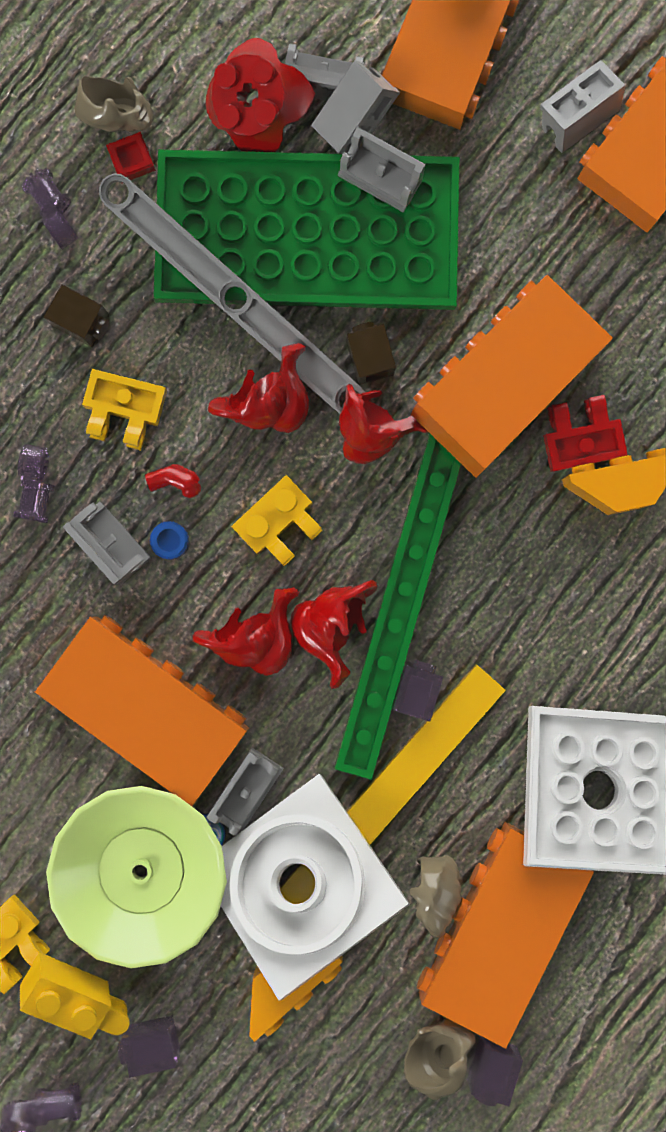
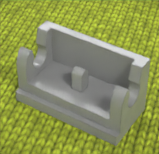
[285,44,364,101]
[311,60,400,154]
[540,60,625,153]
[338,127,426,213]
[63,502,151,586]
[206,748,284,835]

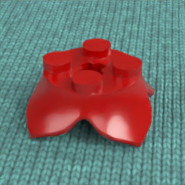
[206,38,316,152]

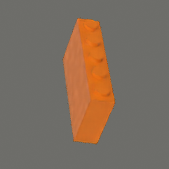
[382,0,520,130]
[577,56,666,233]
[411,275,613,478]
[35,615,249,806]
[417,822,594,1049]

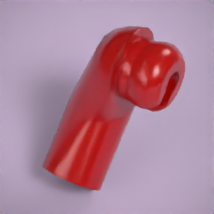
[145,464,201,498]

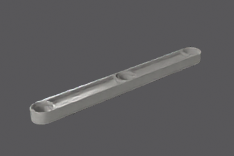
[99,174,365,414]

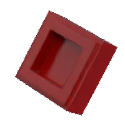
[106,131,156,184]

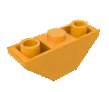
[562,448,666,515]
[249,955,343,1042]

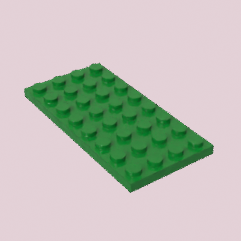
[154,149,460,310]

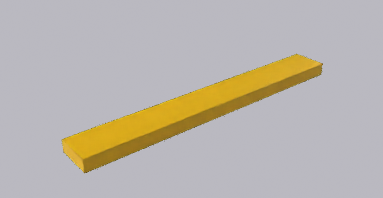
[280,664,506,904]

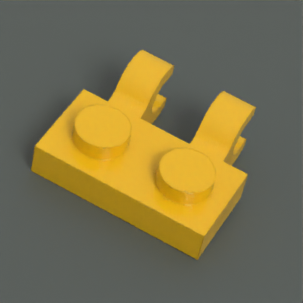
[82,369,167,451]
[231,475,323,567]
[0,894,50,994]

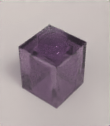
[392,660,444,721]
[118,1015,181,1078]
[467,1036,523,1107]

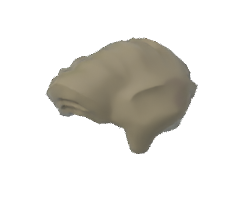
[74,75,153,132]
[409,855,462,938]
[403,1019,475,1100]

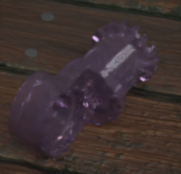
[21,168,79,250]
[13,444,55,523]
[0,1083,82,1132]

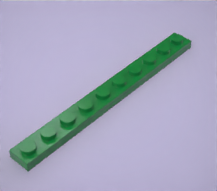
[334,433,461,780]

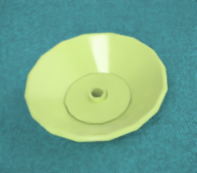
[46,786,227,968]

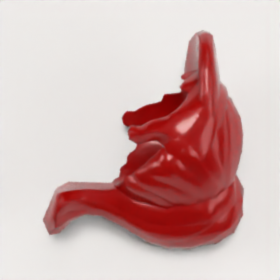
[208,343,309,433]
[339,384,429,464]
[290,580,378,689]
[192,587,300,676]

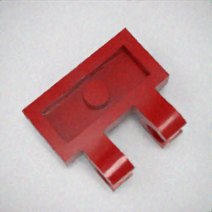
[543,395,628,472]

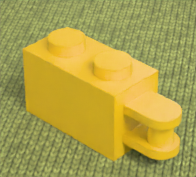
[20,952,130,1039]

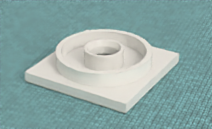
[523,706,666,875]
[221,774,410,1000]

